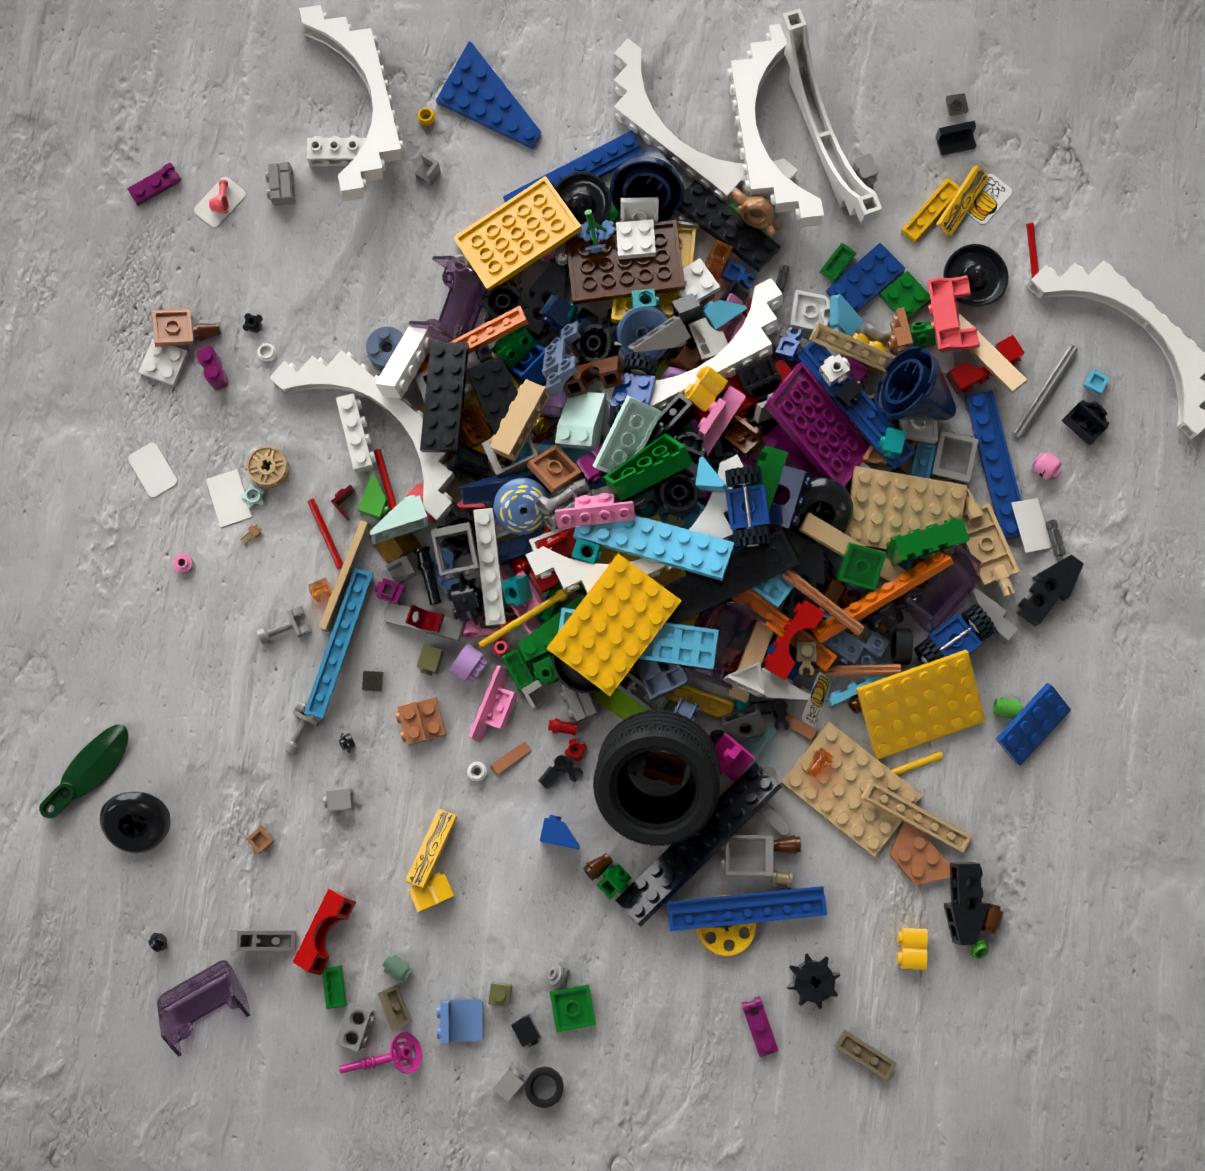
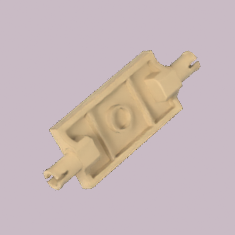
[962,489,1020,598]

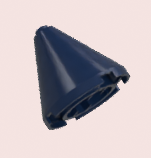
[609,146,685,222]
[874,346,956,420]

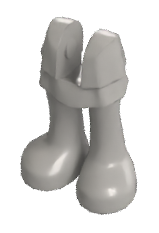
[535,480,592,531]

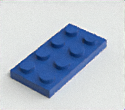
[826,243,906,313]
[996,683,1071,766]

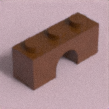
[666,319,701,372]
[564,356,624,397]

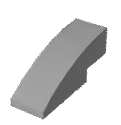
[969,587,1018,643]

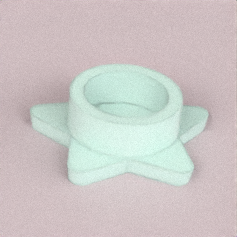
[240,484,265,508]

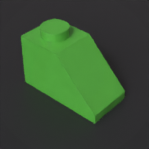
[358,474,390,520]

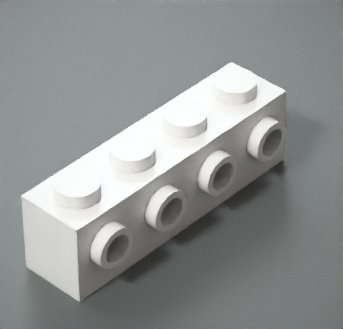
[307,136,366,166]
[375,327,434,399]
[336,393,376,474]

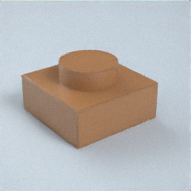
[246,826,275,854]

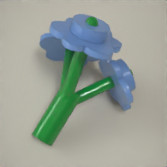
[577,209,615,254]

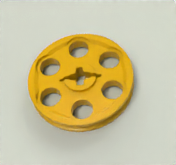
[696,895,756,956]

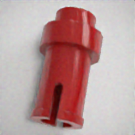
[548,718,577,736]

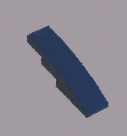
[460,472,542,505]

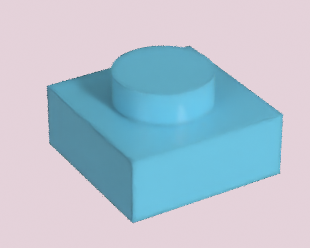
[1083,369,1110,395]

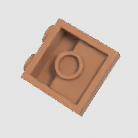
[887,307,913,356]
[527,445,582,493]
[395,697,446,746]

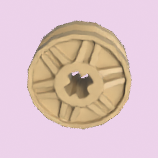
[247,446,290,488]

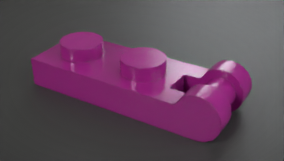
[127,163,181,206]
[741,996,779,1057]

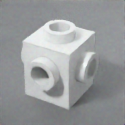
[819,354,850,387]

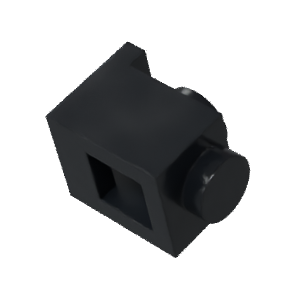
[834,378,865,411]

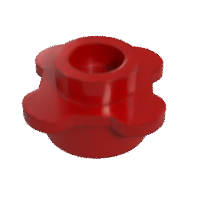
[565,739,587,761]

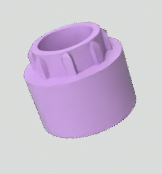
[540,386,568,417]
[448,643,487,682]

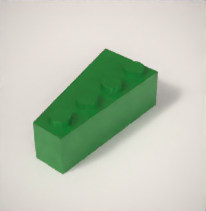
[604,433,693,501]
[750,446,788,528]
[885,517,970,566]
[518,595,583,664]

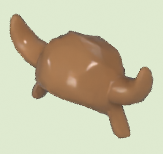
[732,188,782,236]

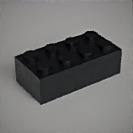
[467,355,518,435]

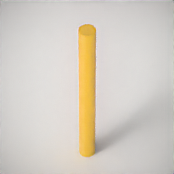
[891,751,943,775]

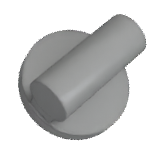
[548,965,570,988]

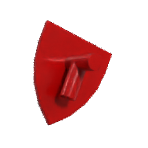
[537,527,576,557]

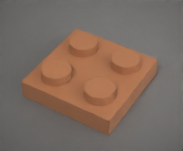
[152,309,194,347]

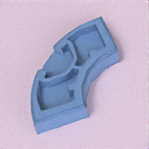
[434,548,461,595]

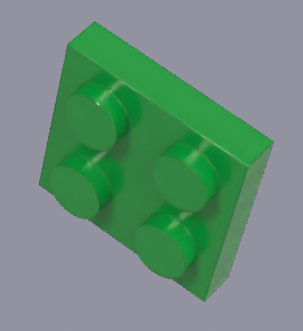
[879,271,931,320]
[837,542,887,590]
[550,984,596,1033]

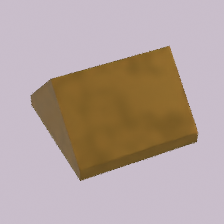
[369,532,421,564]

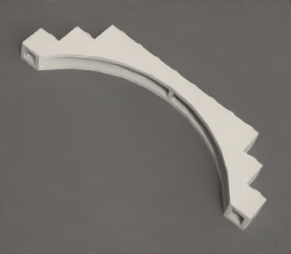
[299,5,404,202]
[780,8,882,224]
[727,24,824,227]
[614,38,798,203]
[1026,260,1205,439]
[587,278,783,412]
[269,350,456,523]
[526,455,743,594]

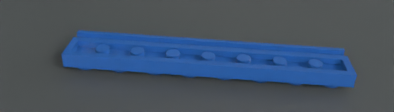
[503,130,642,202]
[796,341,916,470]
[964,390,1021,540]
[666,886,827,931]

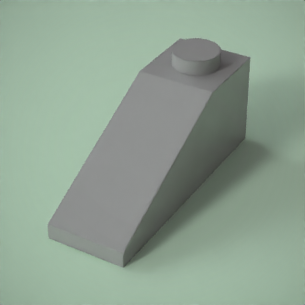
[628,316,691,352]
[617,671,668,711]
[229,929,296,951]

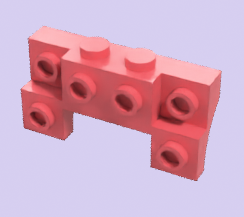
[928,275,980,353]

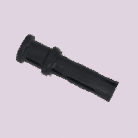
[414,546,442,605]

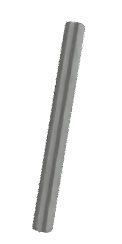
[1012,345,1078,439]

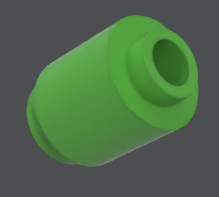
[993,697,1024,719]

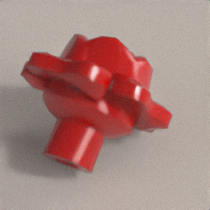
[510,556,531,575]

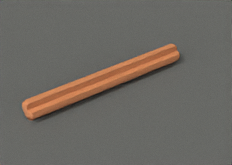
[782,569,865,635]
[804,664,902,677]

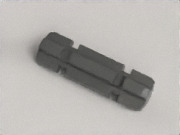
[775,265,790,295]
[1046,519,1066,557]

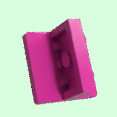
[715,733,755,782]

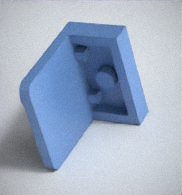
[437,999,483,1044]

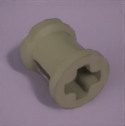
[771,869,793,889]

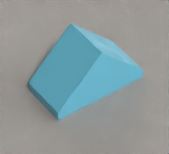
[695,456,729,492]

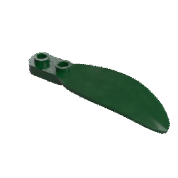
[39,724,128,819]

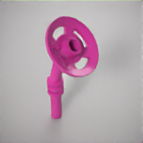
[339,1032,422,1074]

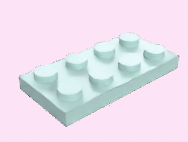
[593,395,662,473]

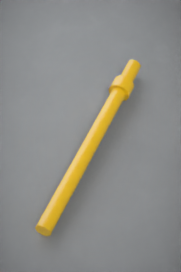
[478,587,580,649]

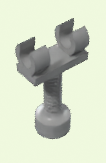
[257,606,312,645]
[282,701,322,755]

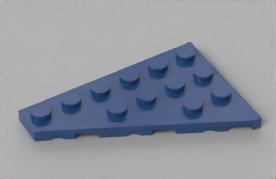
[436,41,541,150]

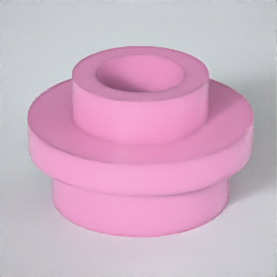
[173,554,193,573]

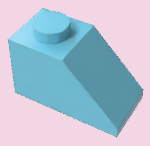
[830,294,864,336]
[701,300,747,330]

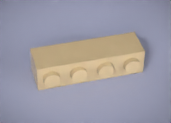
[490,379,550,461]

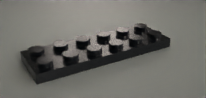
[677,180,781,273]
[420,342,469,452]

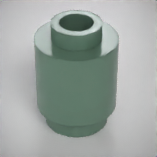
[382,954,413,983]

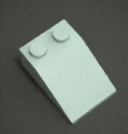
[555,392,607,450]
[370,495,428,545]

